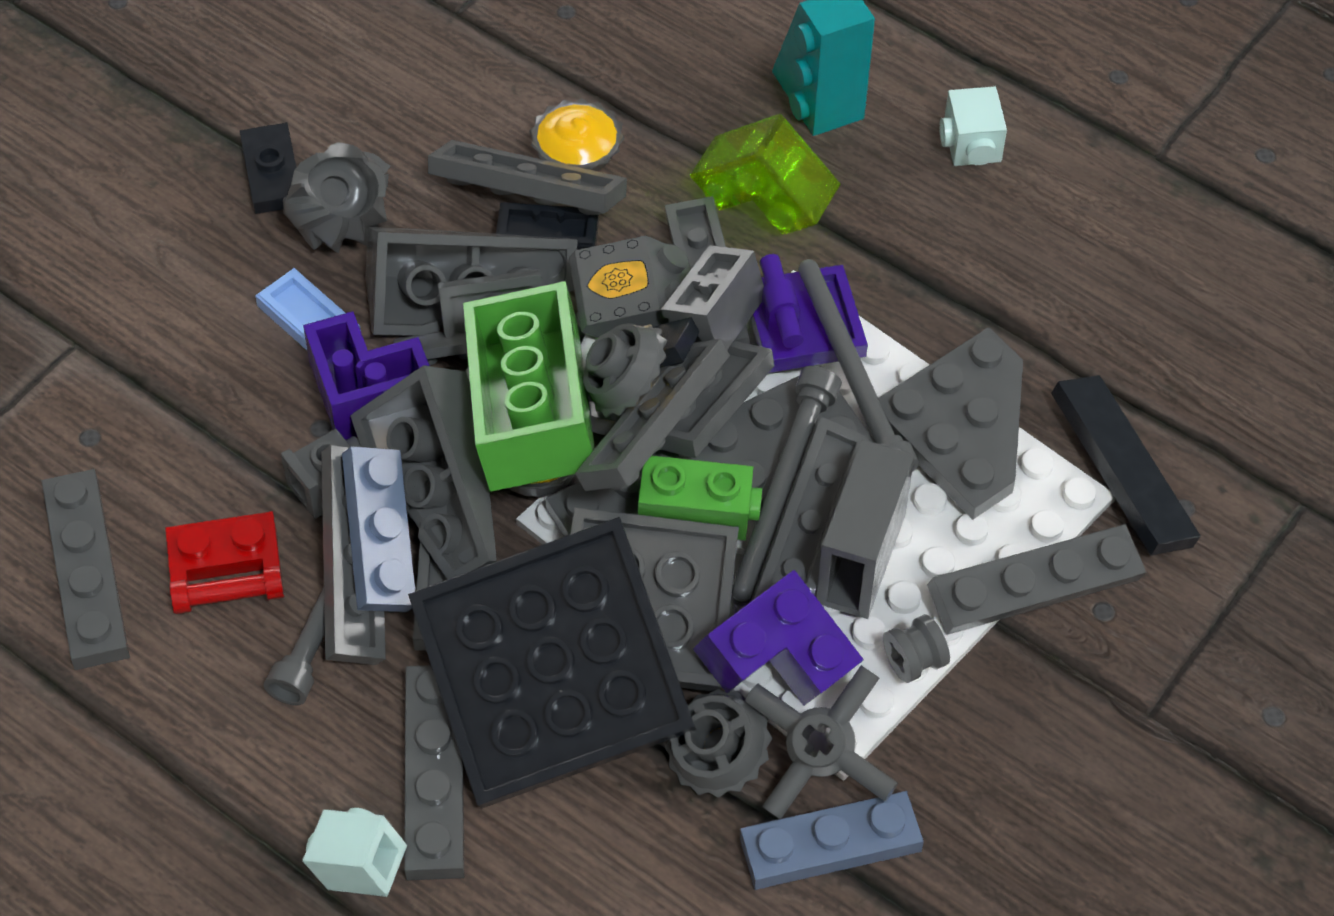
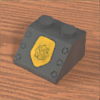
[569,235,690,338]

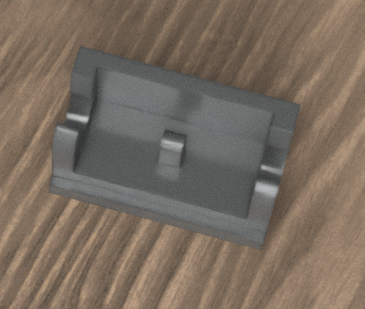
[661,245,764,350]

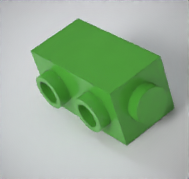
[638,456,762,540]

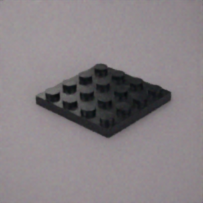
[408,517,696,809]

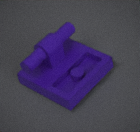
[750,254,868,373]

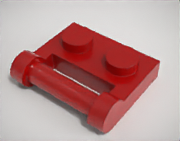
[165,511,284,614]

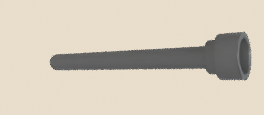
[798,259,919,472]
[732,366,842,602]
[264,587,325,706]

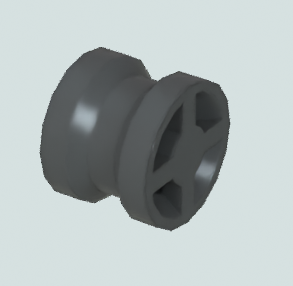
[883,614,950,683]

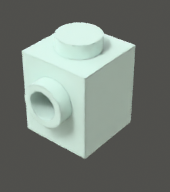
[940,86,1007,166]
[302,808,407,897]

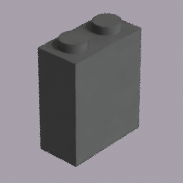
[816,439,915,619]

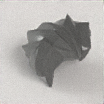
[283,142,391,253]

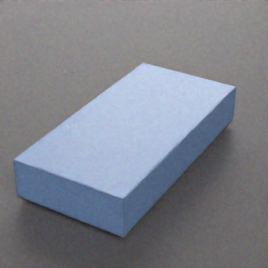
[255,268,361,350]

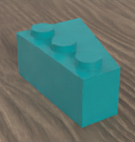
[772,0,875,136]

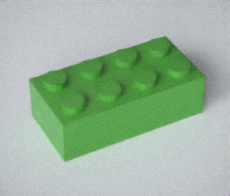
[463,281,595,492]

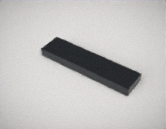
[1051,375,1201,556]

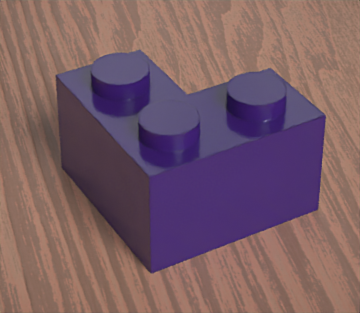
[303,311,429,440]
[693,570,864,706]

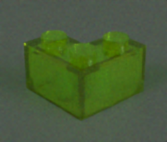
[690,113,841,235]

